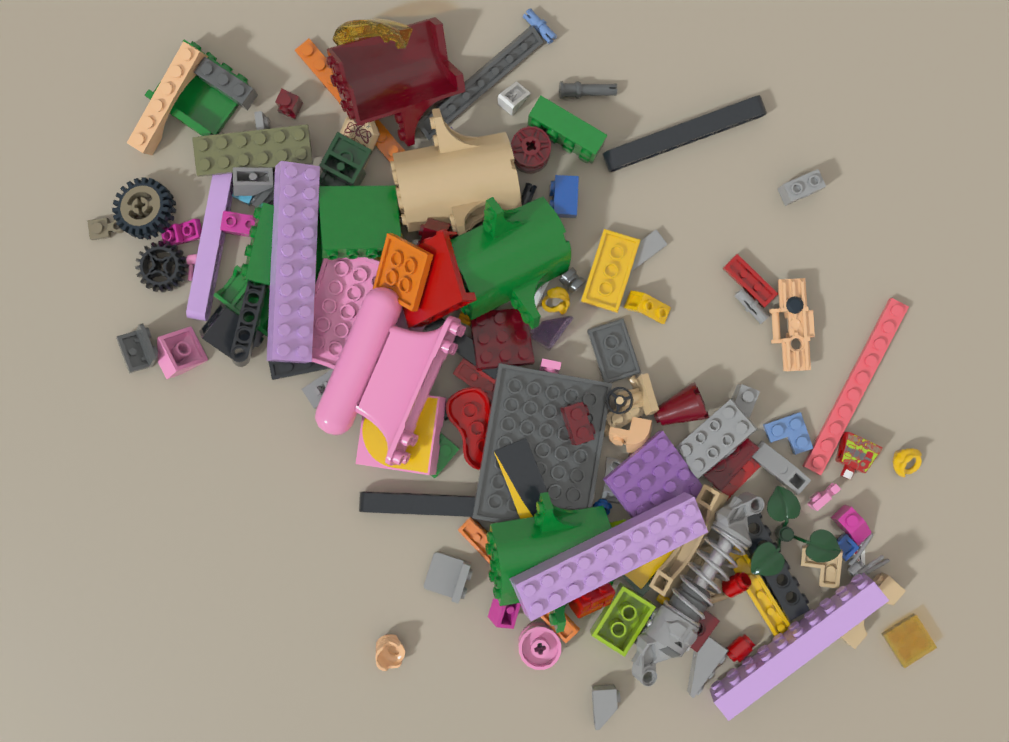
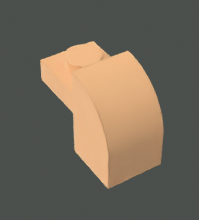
[609,417,652,453]

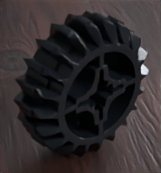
[135,241,189,293]

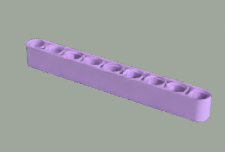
[186,173,234,321]

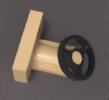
[606,373,659,416]

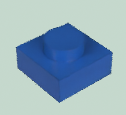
[837,533,860,561]

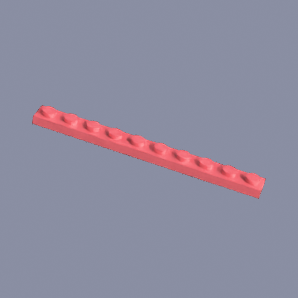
[802,298,909,475]

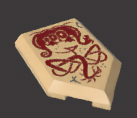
[340,117,380,169]

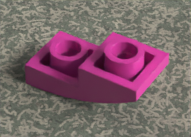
[161,219,202,246]

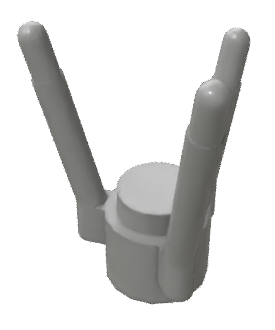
[847,533,890,577]

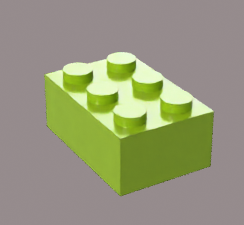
[590,582,656,657]

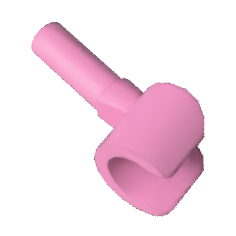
[186,254,197,281]

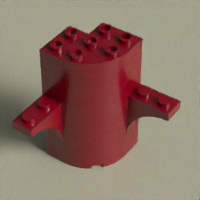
[326,17,466,146]

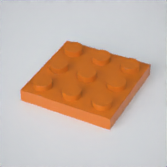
[373,233,433,311]

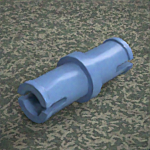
[523,8,557,44]

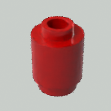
[722,572,751,598]
[726,634,755,663]

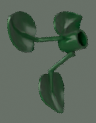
[750,486,841,576]

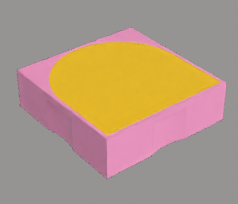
[356,395,447,475]

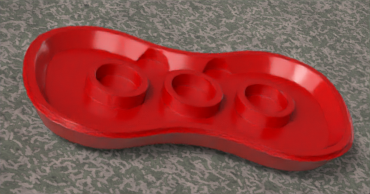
[446,387,491,470]

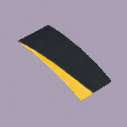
[494,438,547,519]

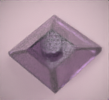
[530,316,573,351]

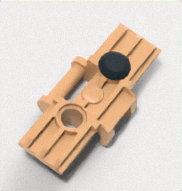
[769,278,815,372]

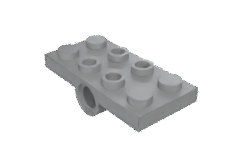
[675,399,758,479]

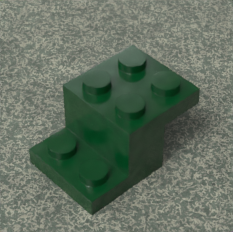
[319,132,373,186]

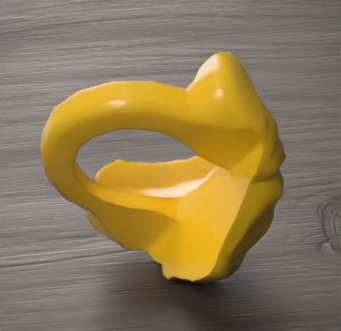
[541,286,570,315]
[893,448,922,477]

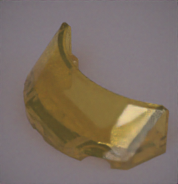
[333,19,412,49]

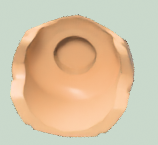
[376,634,405,671]

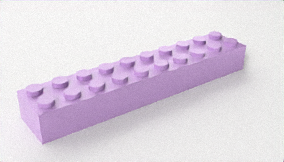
[267,161,320,363]
[510,492,708,621]
[709,573,889,721]

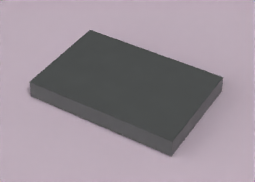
[587,318,641,383]

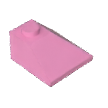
[157,326,208,379]

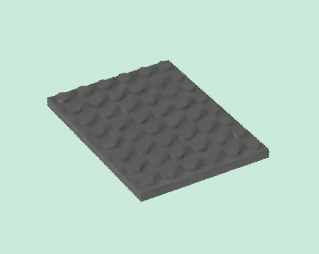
[472,363,612,523]

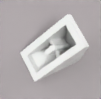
[498,81,531,116]

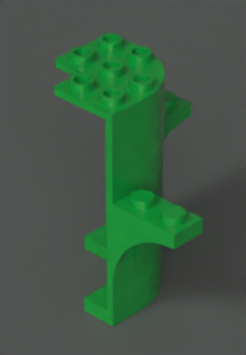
[451,196,571,329]
[485,492,614,633]

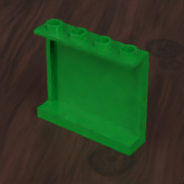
[145,39,249,136]
[318,185,401,260]
[240,202,323,286]

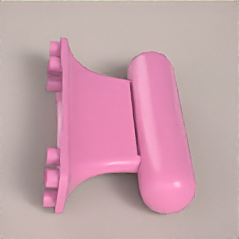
[315,287,466,466]

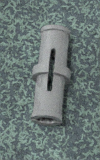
[734,288,769,324]

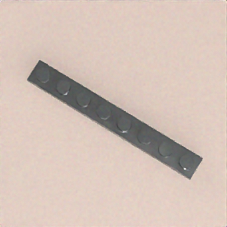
[417,26,543,140]

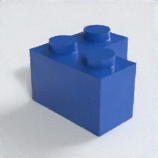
[549,175,579,218]

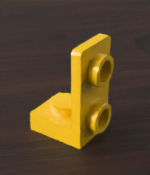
[623,290,671,324]

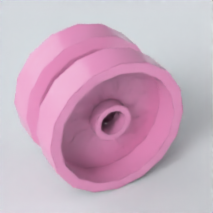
[518,621,561,670]

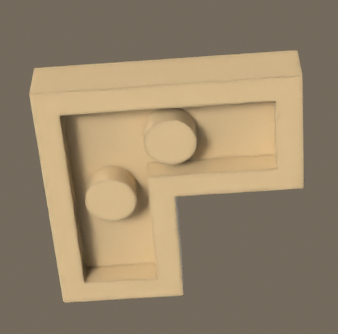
[801,545,843,588]

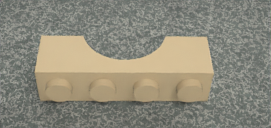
[840,573,906,649]

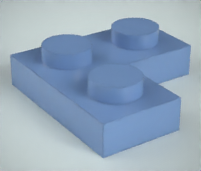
[763,412,813,455]

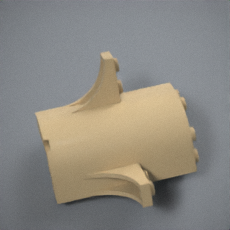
[390,108,522,237]

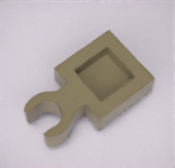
[87,218,124,240]

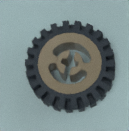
[112,177,176,240]

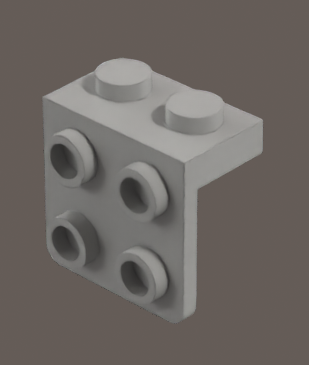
[424,552,473,604]

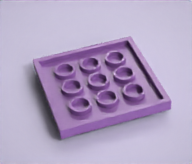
[603,430,703,518]

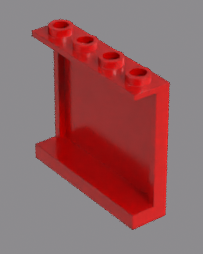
[402,229,476,328]

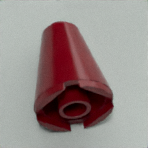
[653,382,709,426]

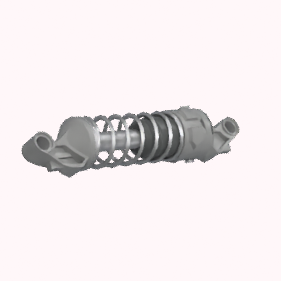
[631,492,765,687]

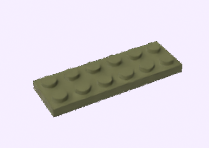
[192,124,313,177]

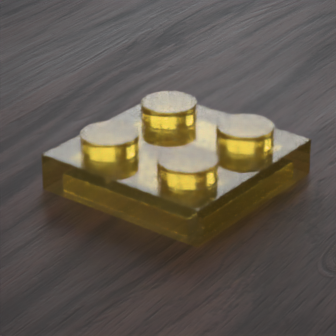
[881,613,937,668]

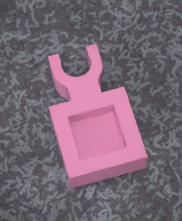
[807,483,841,511]

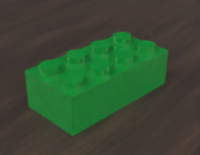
[528,95,607,163]

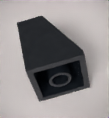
[199,303,264,360]

